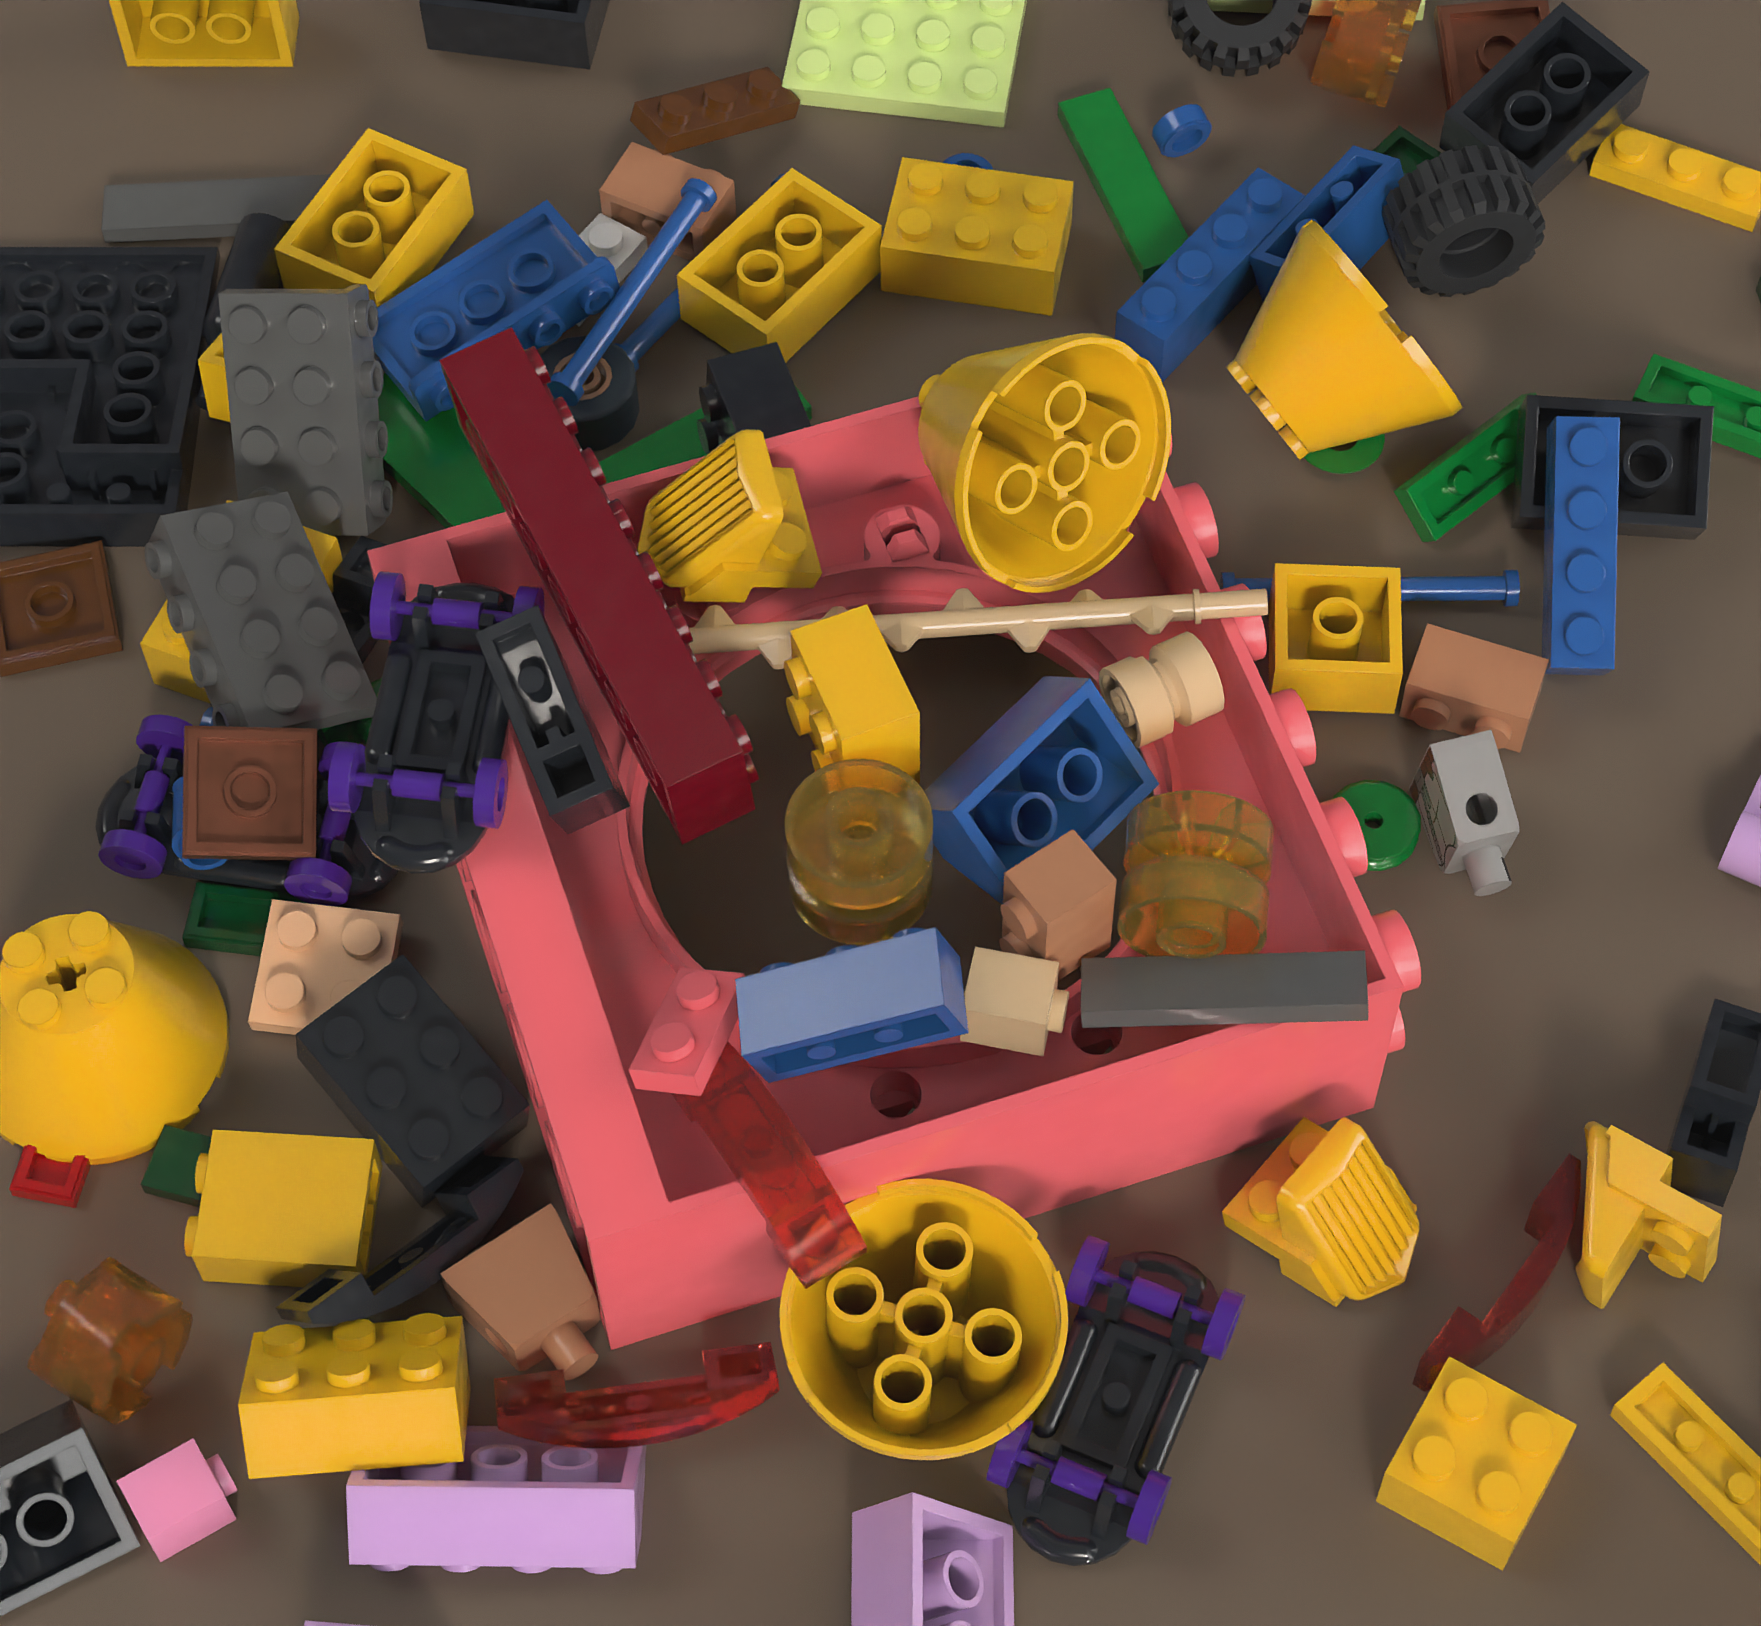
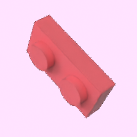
[629,967,745,1096]

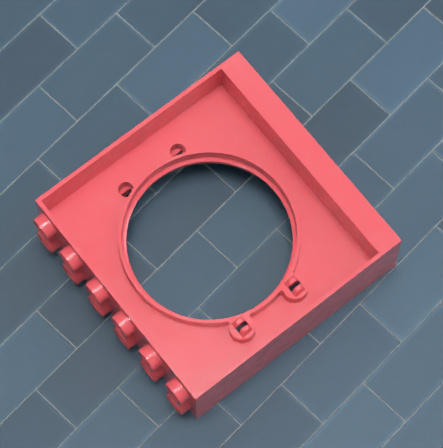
[367,396,1421,1350]

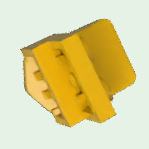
[637,429,822,603]
[1222,1117,1420,1307]
[1575,1121,1722,1309]

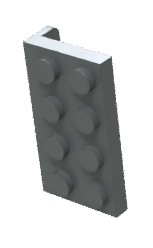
[218,284,393,536]
[145,491,377,730]

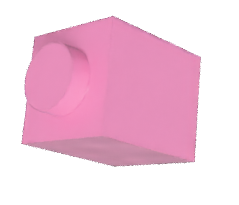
[117,1438,238,1562]

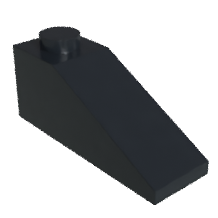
[475,605,630,834]

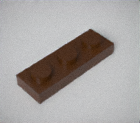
[630,67,801,155]

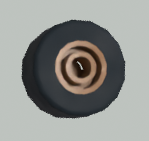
[540,335,640,451]

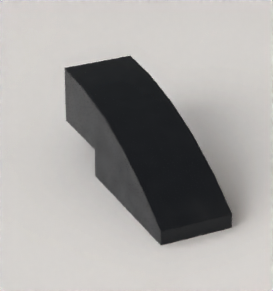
[1666,998,1761,1207]

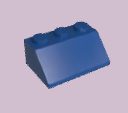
[908,676,1159,904]

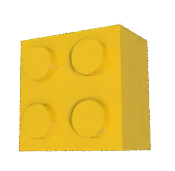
[1269,563,1403,714]
[783,604,920,810]
[1376,1357,1577,1571]

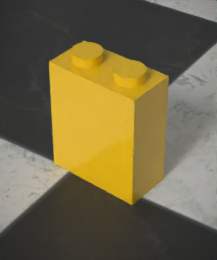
[184,1129,383,1287]

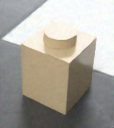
[960,947,1069,1056]

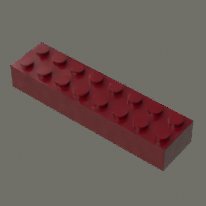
[439,327,759,845]

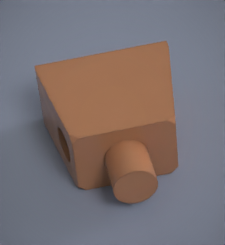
[440,1203,601,1380]

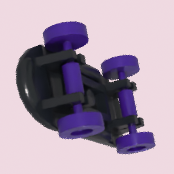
[328,571,545,874]
[95,714,399,907]
[986,1235,1246,1566]

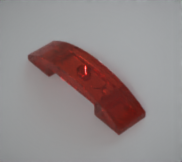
[671,1041,867,1289]
[1412,1153,1581,1392]
[494,1342,780,1448]

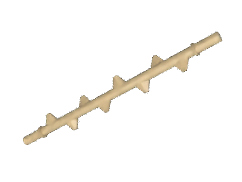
[689,588,1268,670]

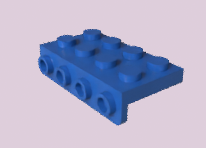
[373,200,620,422]

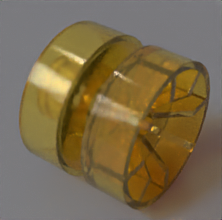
[785,759,933,945]
[1117,790,1274,959]

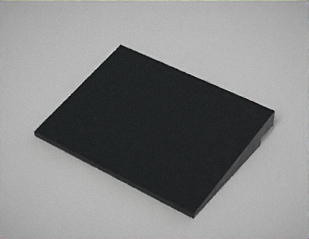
[0,247,220,547]

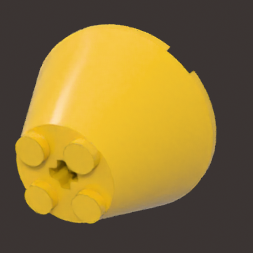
[1225,220,1463,460]
[918,333,1171,593]
[0,911,230,1165]
[780,1179,1068,1460]

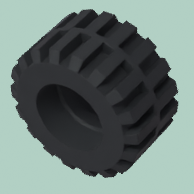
[1168,0,1312,77]
[1382,145,1546,297]

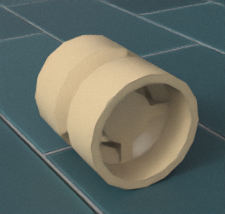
[1099,631,1225,749]

